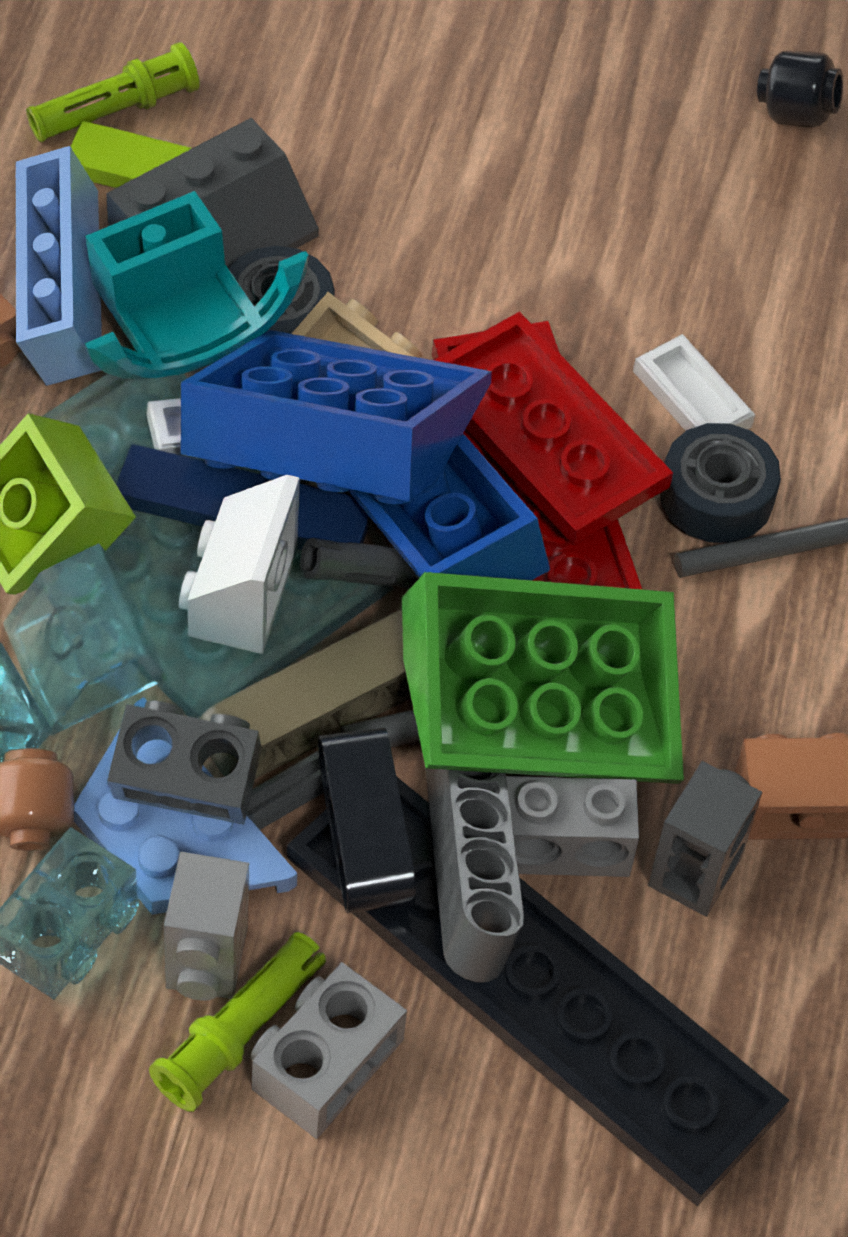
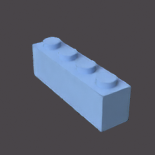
[16,146,102,386]

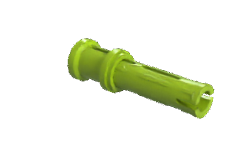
[26,42,200,142]
[149,932,326,1112]

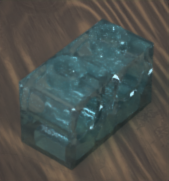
[0,827,140,1000]

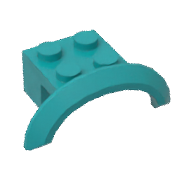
[85,191,309,380]

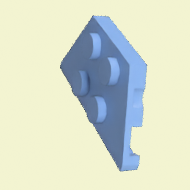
[74,697,298,915]

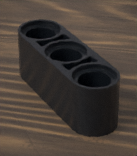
[318,728,416,913]

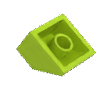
[0,413,136,595]

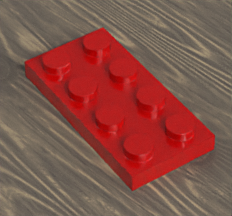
[434,311,673,546]

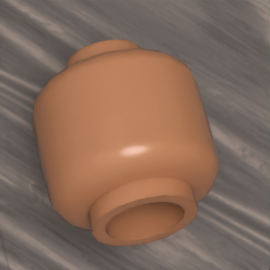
[0,748,74,851]

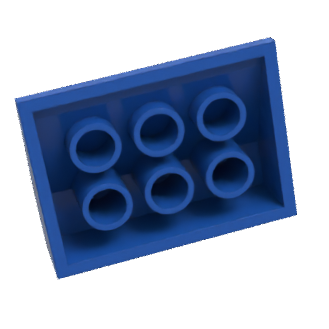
[181,330,492,504]

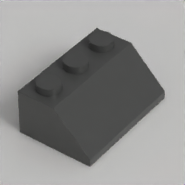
[106,118,319,269]

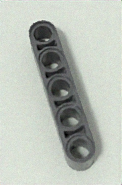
[425,768,524,982]

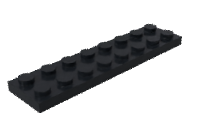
[287,776,790,1207]

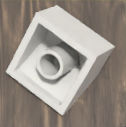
[179,475,300,654]

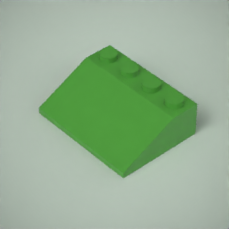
[402,572,684,784]

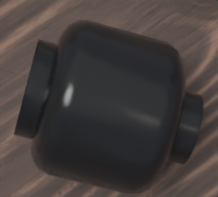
[757,50,844,126]

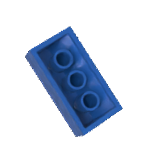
[349,433,550,580]

